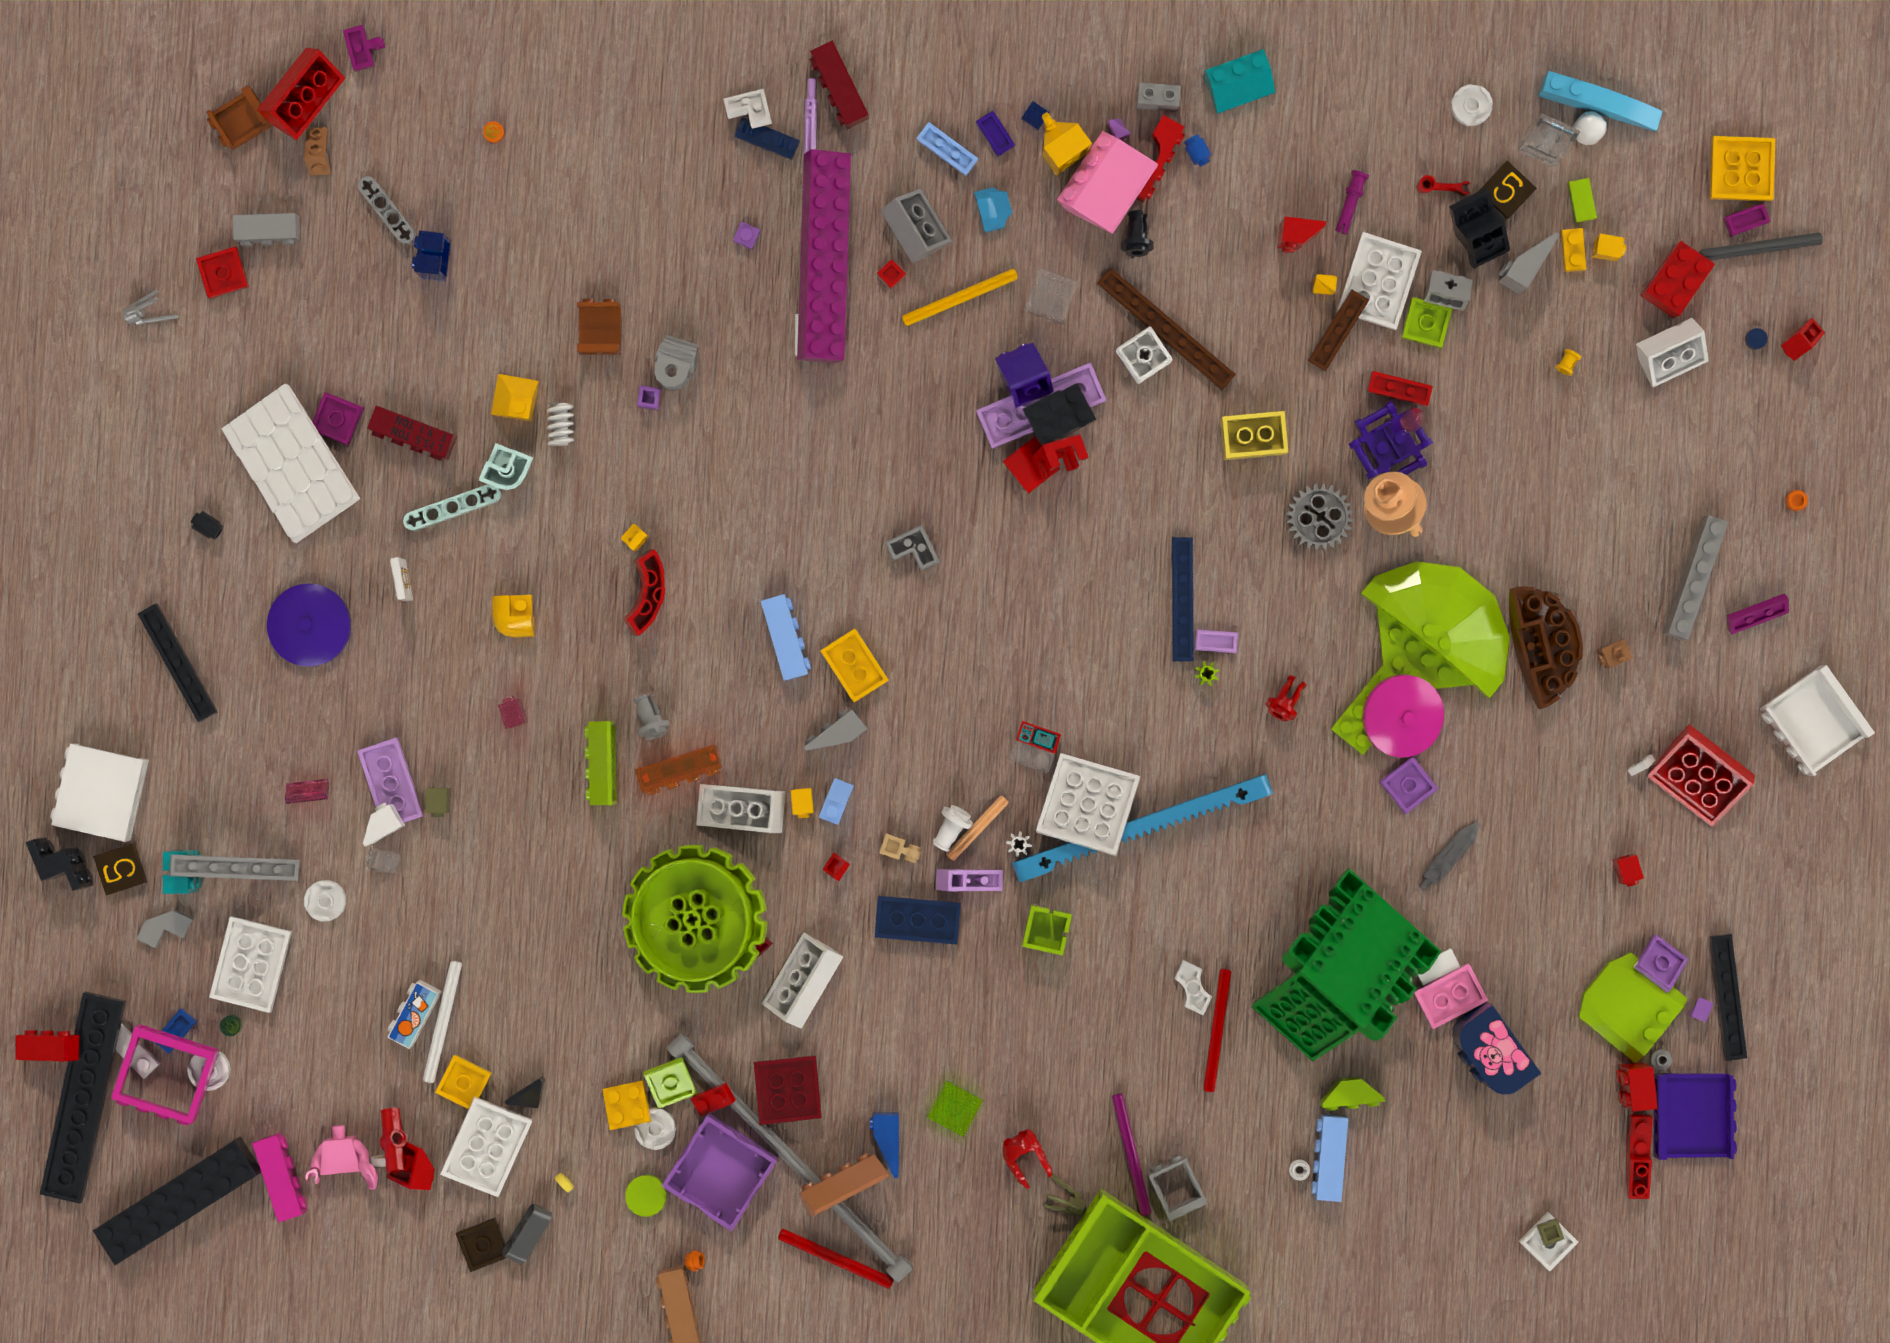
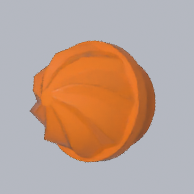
[684,1250,705,1271]

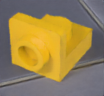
[621,524,649,552]

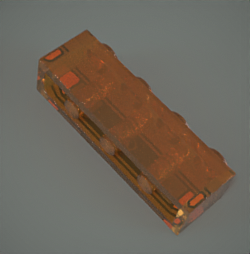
[635,744,723,796]

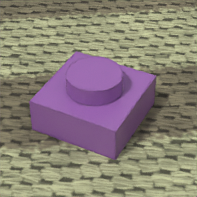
[733,222,761,250]

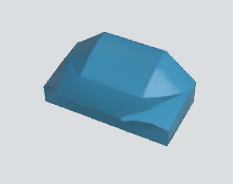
[974,187,1012,233]

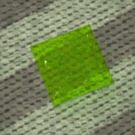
[927,1080,983,1137]

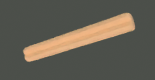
[946,796,1009,861]

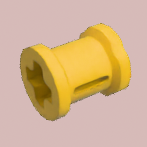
[1555,349,1581,376]

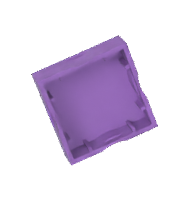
[662,1113,778,1231]

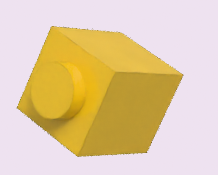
[1592,233,1626,261]
[790,788,814,818]

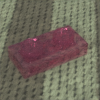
[284,779,329,804]

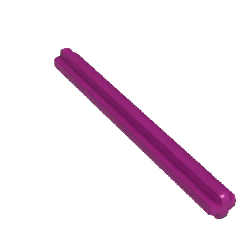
[1112,1093,1151,1216]

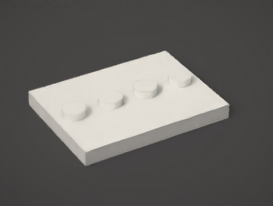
[1337,232,1422,330]
[209,916,292,1013]
[440,1096,532,1197]

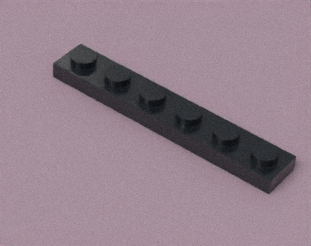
[138,604,218,722]
[1709,934,1747,1061]

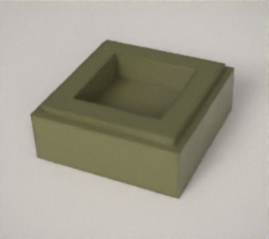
[1537,1218,1564,1246]

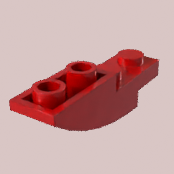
[1626,1114,1653,1199]

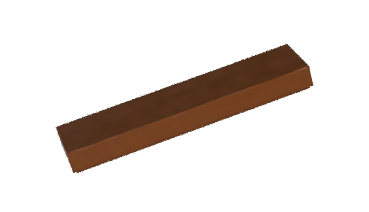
[1308,289,1369,371]

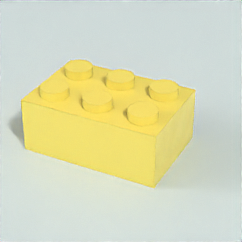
[1220,411,1288,460]

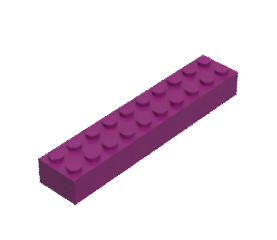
[797,149,851,363]

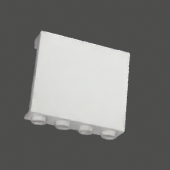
[1760,665,1875,776]
[50,744,149,842]

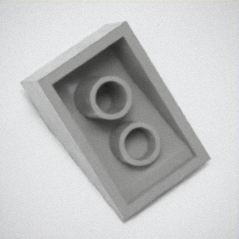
[1498,233,1560,294]

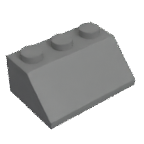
[880,189,952,263]

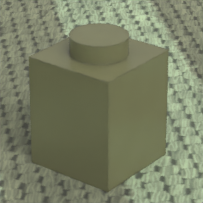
[425,787,450,817]

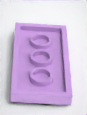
[357,737,424,823]

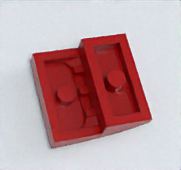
[1003,437,1060,494]

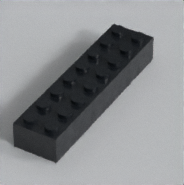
[92,1136,261,1266]

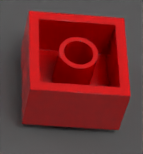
[1616,1062,1658,1112]

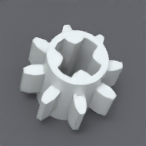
[1006,831,1032,857]

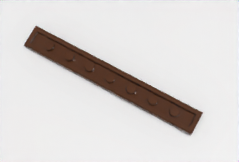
[1097,267,1236,391]

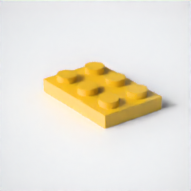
[820,628,889,703]

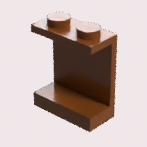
[577,299,621,355]

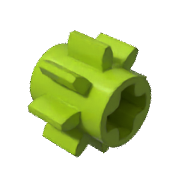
[1194,661,1220,686]

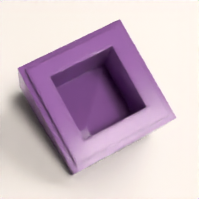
[1107,119,1131,141]
[637,385,661,410]
[1686,997,1713,1022]

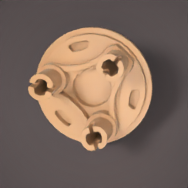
[1364,472,1427,537]

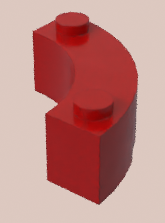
[622,549,665,636]

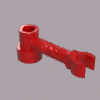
[1416,175,1470,196]

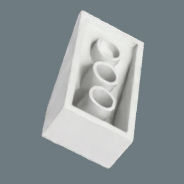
[696,784,786,833]

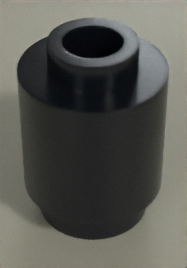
[190,511,224,540]

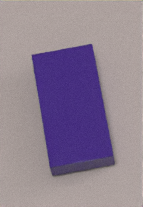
[976,111,1015,157]

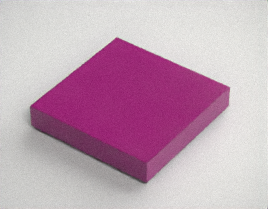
[312,392,364,446]

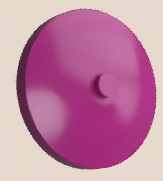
[1362,674,1444,758]

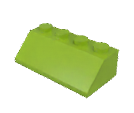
[585,721,617,805]

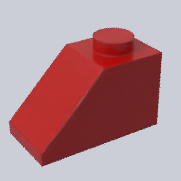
[1781,318,1825,361]

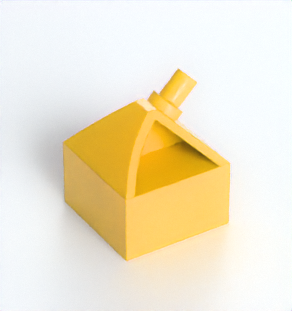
[1042,113,1092,176]

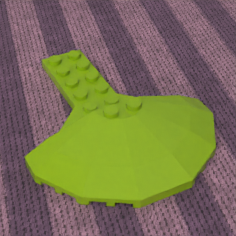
[1330,561,1510,755]

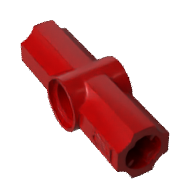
[380,1108,407,1174]

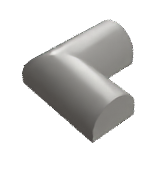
[885,525,940,571]

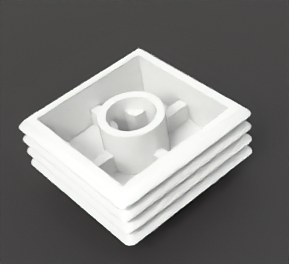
[1116,327,1173,384]

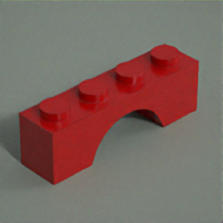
[1136,115,1186,203]

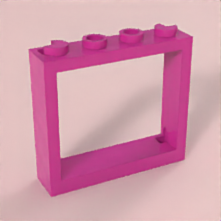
[111,1024,220,1125]

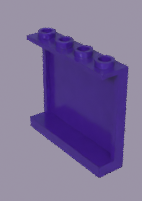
[1653,1073,1737,1160]

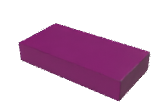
[1723,203,1771,237]

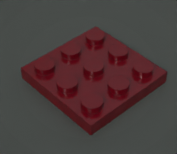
[753,1055,822,1125]

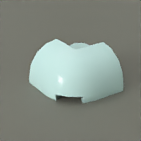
[479,443,533,490]

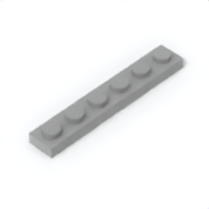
[169,854,299,881]

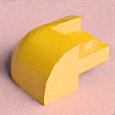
[492,595,535,638]

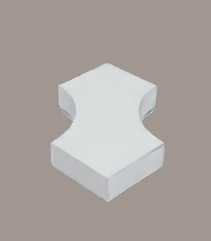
[1174,960,1212,1015]

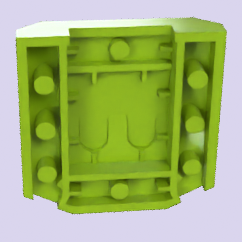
[1577,952,1688,1063]

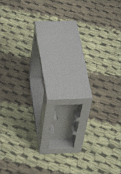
[1147,1154,1207,1221]

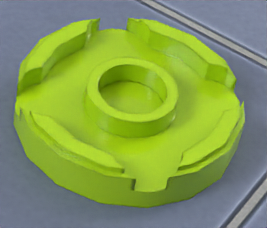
[625,1174,667,1217]

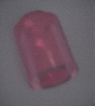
[1400,408,1425,432]

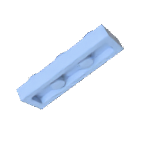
[916,122,978,176]

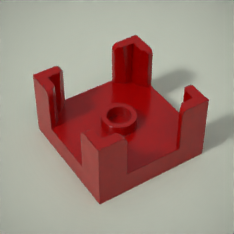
[1031,434,1089,480]

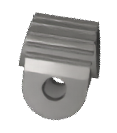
[654,335,699,390]

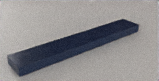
[1171,537,1194,662]

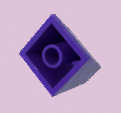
[995,342,1054,408]

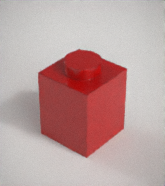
[1612,854,1644,887]

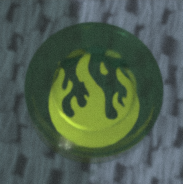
[220,1015,242,1036]

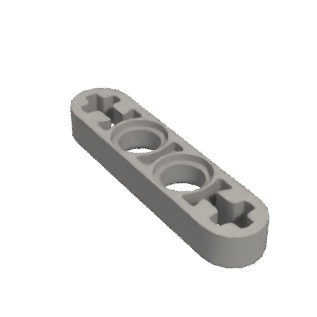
[358,176,416,245]

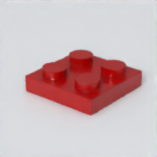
[196,246,249,299]

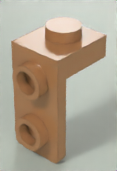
[304,127,331,176]

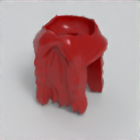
[1002,1129,1052,1189]

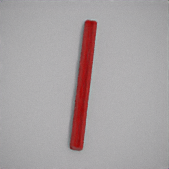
[1203,969,1232,1092]
[778,1229,894,1289]

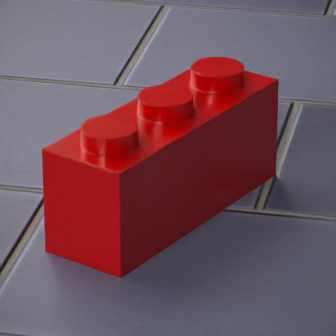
[15,1030,79,1062]

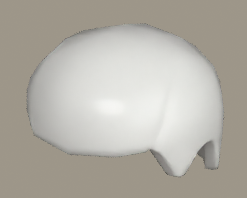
[1573,111,1607,145]

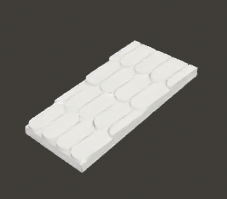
[221,384,360,543]

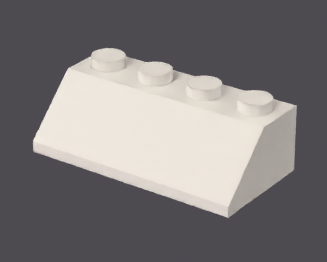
[762,932,843,1029]

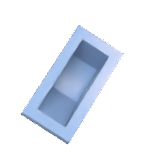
[819,778,854,825]

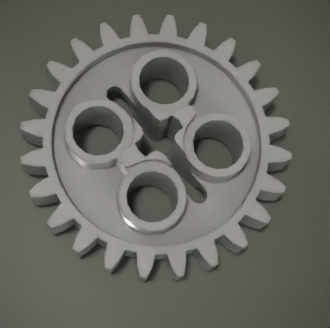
[1286,483,1354,551]

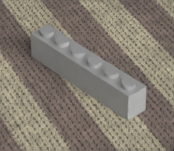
[1662,515,1728,640]

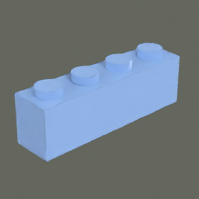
[761,594,811,681]
[1311,1114,1348,1202]

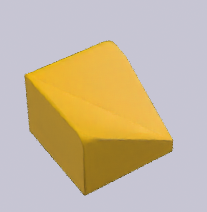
[1313,274,1337,295]

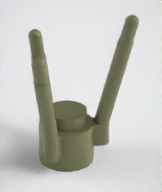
[1042,1173,1086,1216]

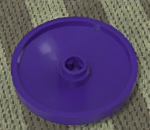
[267,584,351,666]

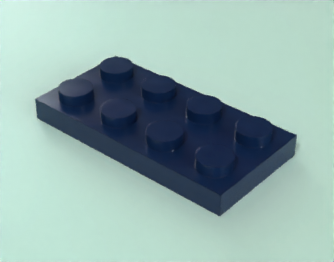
[875,895,961,945]

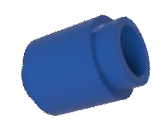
[1184,134,1212,167]

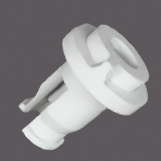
[933,805,973,852]

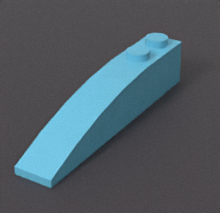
[1538,71,1663,132]

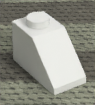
[363,803,405,847]

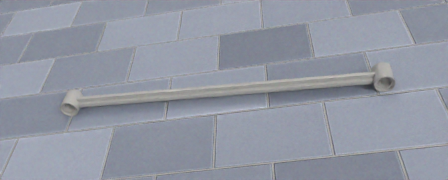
[667,1032,914,1283]

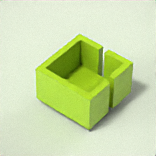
[1021,904,1072,956]

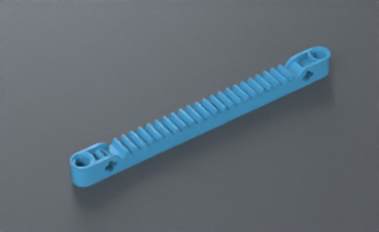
[1012,774,1273,882]

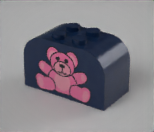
[1452,1002,1542,1095]

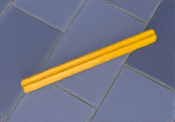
[902,269,1018,326]

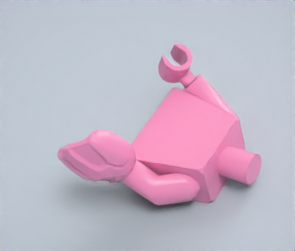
[306,1125,378,1190]

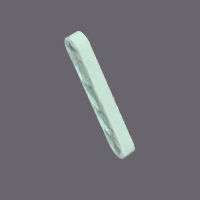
[403,484,501,531]

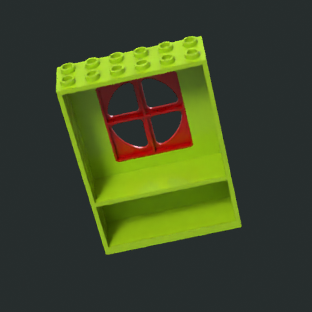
[1032,1188,1251,1343]

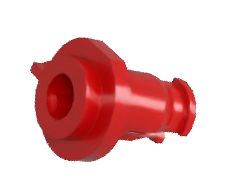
[1265,675,1306,722]

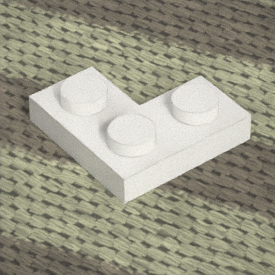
[724,89,772,129]

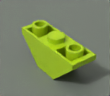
[1320,1076,1385,1111]

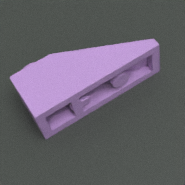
[936,869,1003,891]

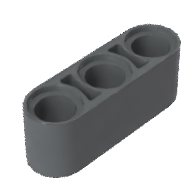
[502,1203,552,1265]

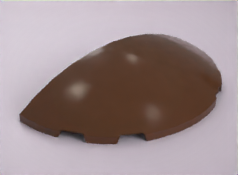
[1509,586,1583,709]

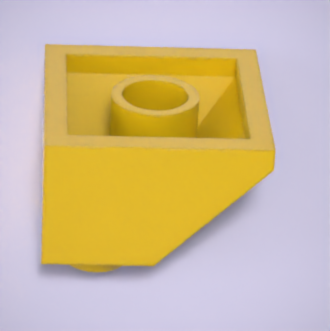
[491,374,539,422]

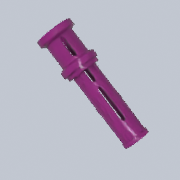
[1335,170,1369,235]

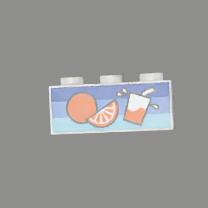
[387,980,442,1049]

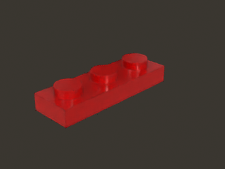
[1367,371,1433,407]

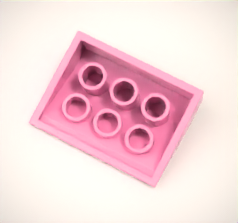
[1057,131,1158,234]

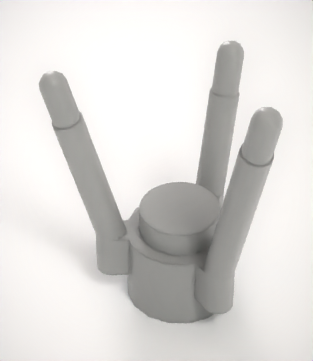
[122,290,179,326]

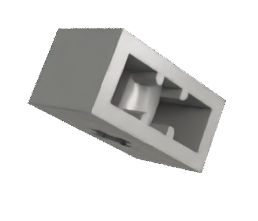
[1136,83,1181,112]
[1424,270,1473,311]

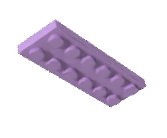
[976,362,1107,449]

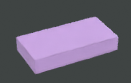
[1195,629,1238,653]

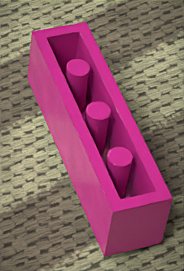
[252,1132,307,1223]

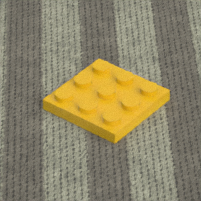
[1709,136,1776,201]

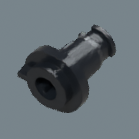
[1121,210,1154,259]

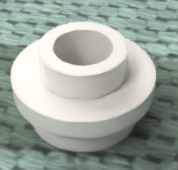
[1289,1159,1310,1181]

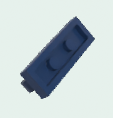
[734,117,800,160]

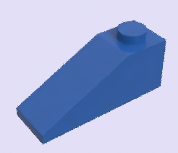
[869,1112,899,1178]

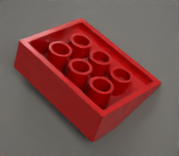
[1647,724,1755,827]

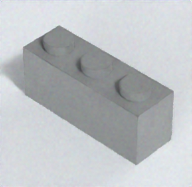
[233,213,301,247]

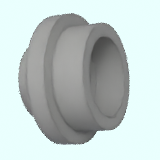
[1651,1049,1672,1070]

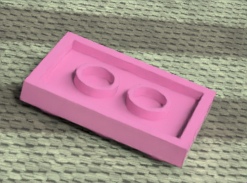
[1414,963,1488,1029]

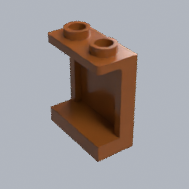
[206,85,273,150]

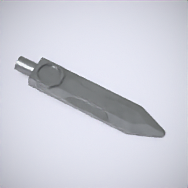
[1418,822,1480,891]

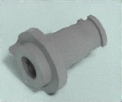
[634,694,670,740]

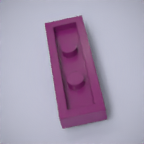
[1727,593,1789,635]

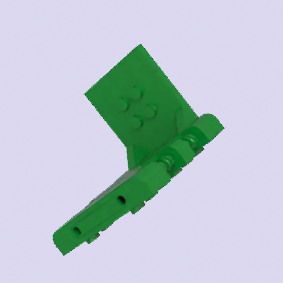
[1251,868,1442,1062]

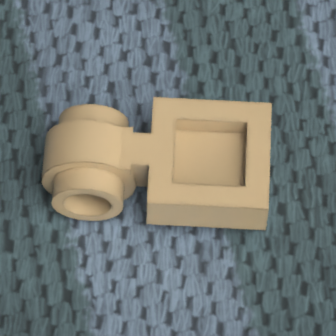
[879,834,921,863]

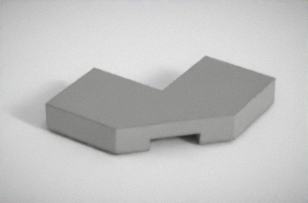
[137,910,193,948]

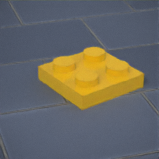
[435,1054,492,1109]
[602,1080,652,1130]

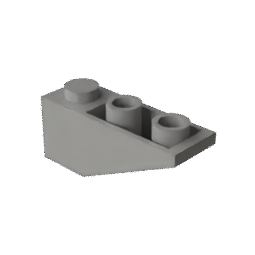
[803,709,868,751]

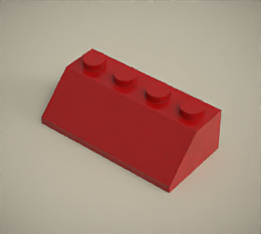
[257,48,345,140]

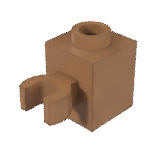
[1597,639,1633,669]

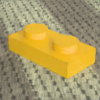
[1560,228,1586,272]

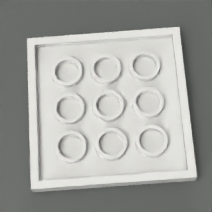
[1036,753,1140,856]

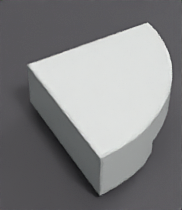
[1628,754,1655,776]

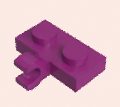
[343,25,386,72]

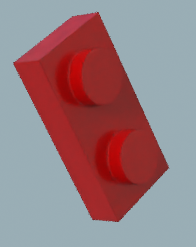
[691,1082,736,1117]

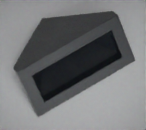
[504,1076,545,1108]

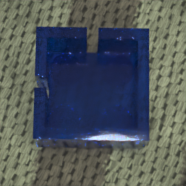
[412,230,451,281]

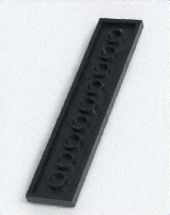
[40,991,126,1204]

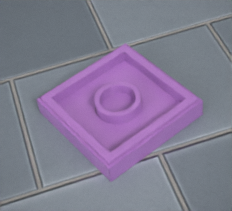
[1379,756,1438,814]
[1634,934,1688,993]

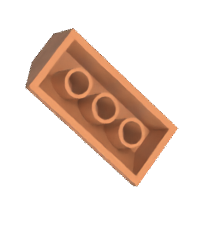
[798,1153,889,1216]

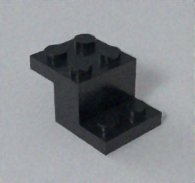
[1449,188,1510,269]
[1023,383,1096,446]
[25,837,93,891]

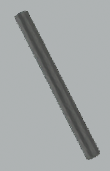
[1700,233,1823,261]

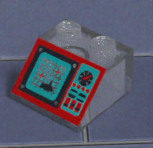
[1008,721,1061,773]

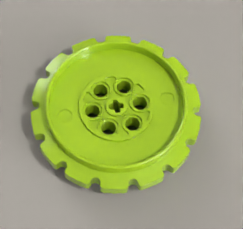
[622,844,768,993]

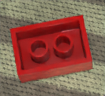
[1640,241,1715,319]

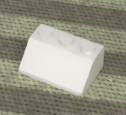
[1636,318,1709,387]

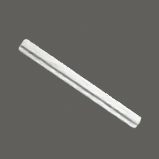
[423,961,462,1083]

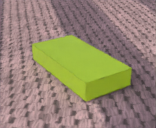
[1567,178,1597,223]

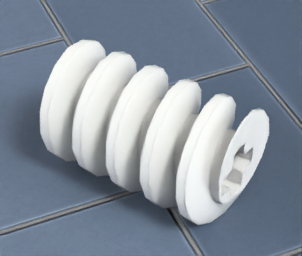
[547,403,574,446]

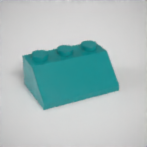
[1203,49,1275,114]

